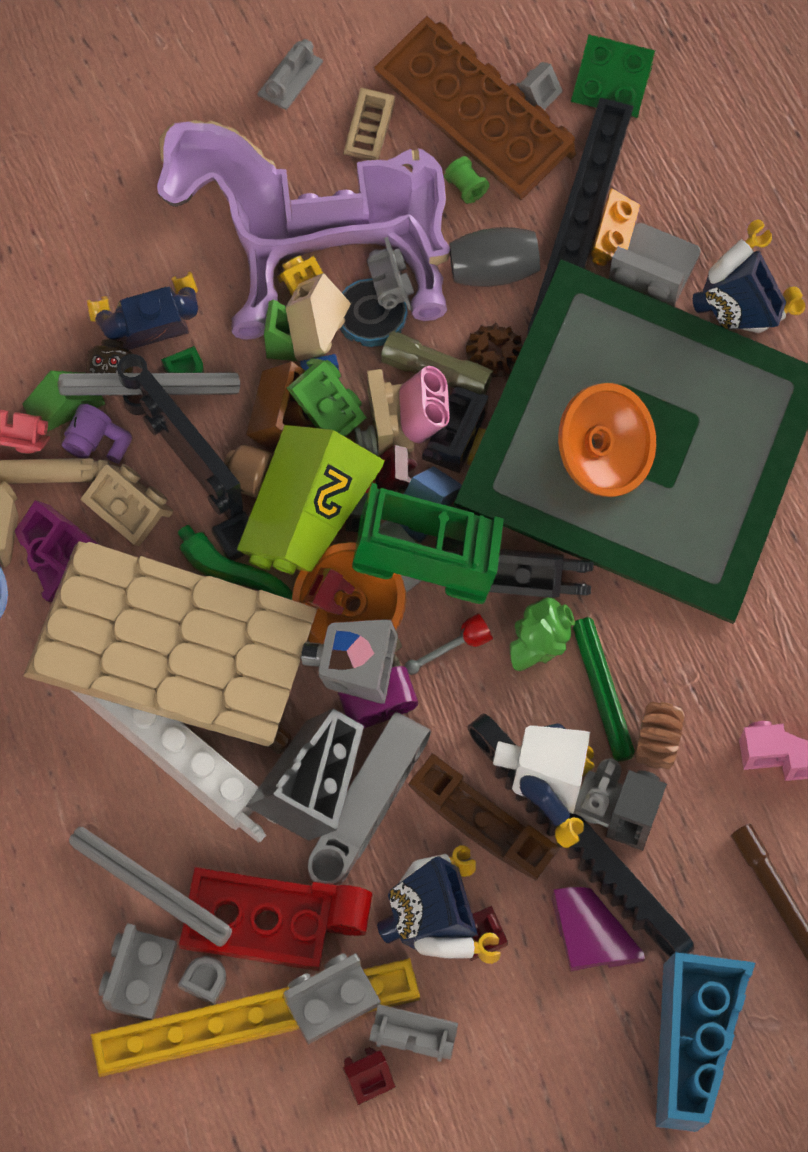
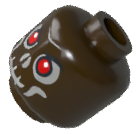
[86,339,134,396]

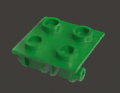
[571,34,655,118]

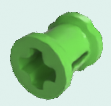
[444,156,490,204]

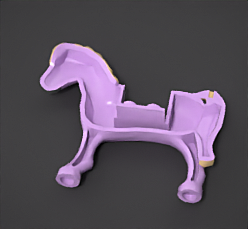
[157,120,450,340]

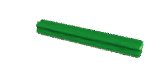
[573,617,635,762]

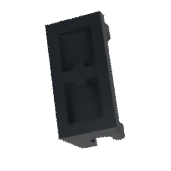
[422,387,489,474]

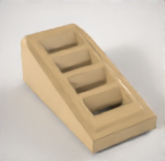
[344,88,395,160]

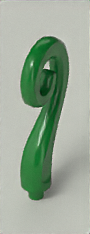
[178,525,293,600]

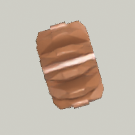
[635,701,684,770]

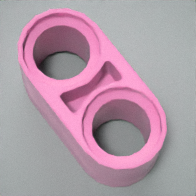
[399,366,450,443]

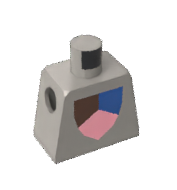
[301,620,398,704]

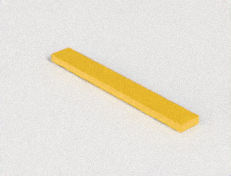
[91,958,420,1077]

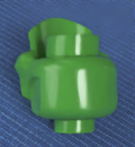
[510,597,575,671]

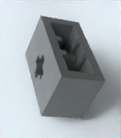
[606,770,667,851]

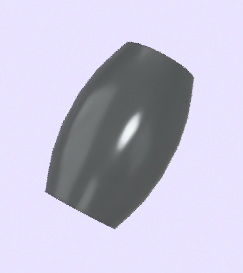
[449,227,540,287]

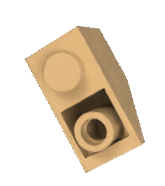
[285,273,351,362]

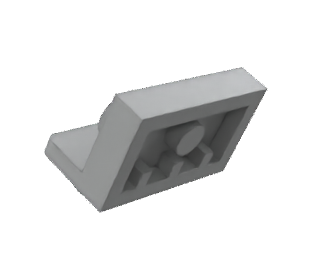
[99,923,177,1021]
[284,953,380,1044]

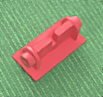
[0,410,50,453]

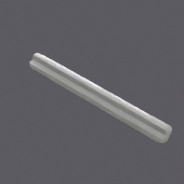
[58,373,240,396]
[69,827,232,946]

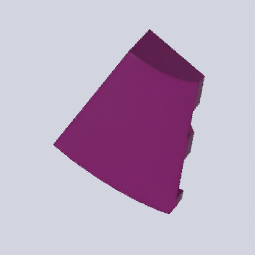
[14,500,100,602]
[552,887,645,972]

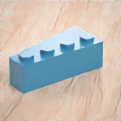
[656,952,756,1132]

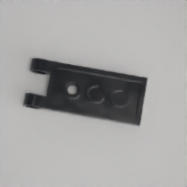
[117,354,244,519]

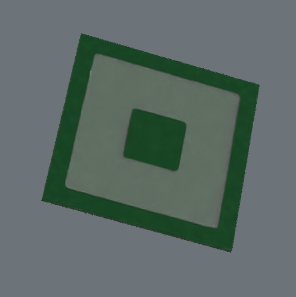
[454,259,808,624]

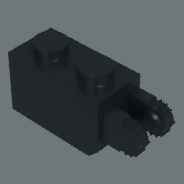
[489,549,594,598]

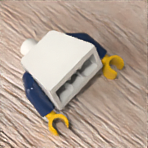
[493,723,595,848]

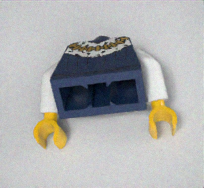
[692,219,806,333]
[377,845,501,964]

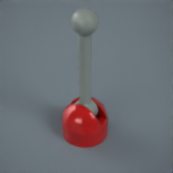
[404,613,493,675]

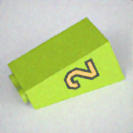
[237,425,385,575]

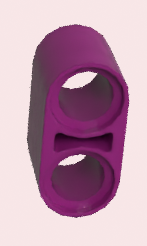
[338,666,419,729]

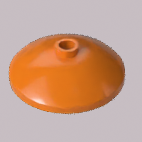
[558,383,656,497]
[292,542,406,644]

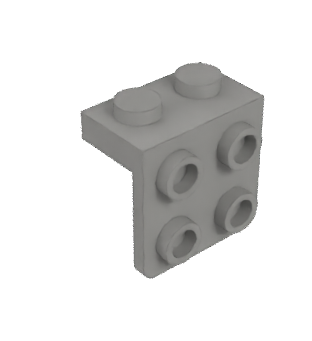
[609,223,701,307]

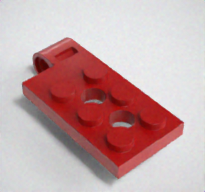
[179,867,373,971]

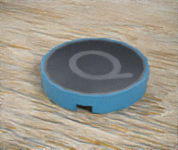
[340,278,408,347]

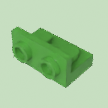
[287,358,367,437]

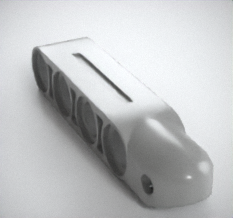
[308,712,431,885]

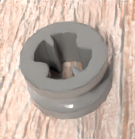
[354,425,378,456]

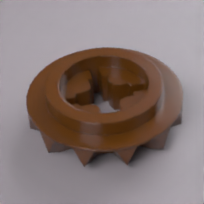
[466,322,523,377]

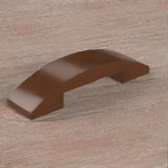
[408,753,560,880]

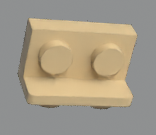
[367,369,414,457]
[80,464,174,546]

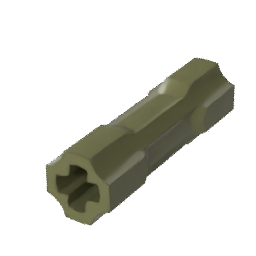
[381,331,493,395]

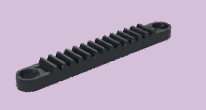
[467,713,694,957]

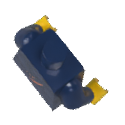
[87,272,198,350]

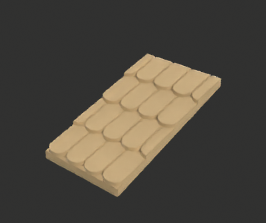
[23,541,317,747]

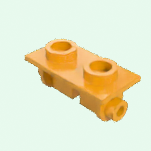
[591,188,640,266]

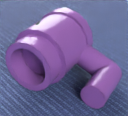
[62,404,132,463]

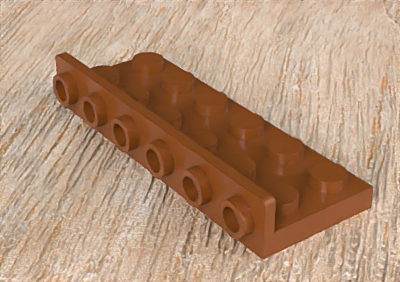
[374,16,576,200]

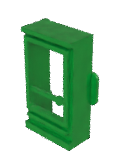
[352,483,504,604]

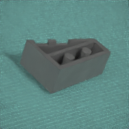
[246,708,364,841]

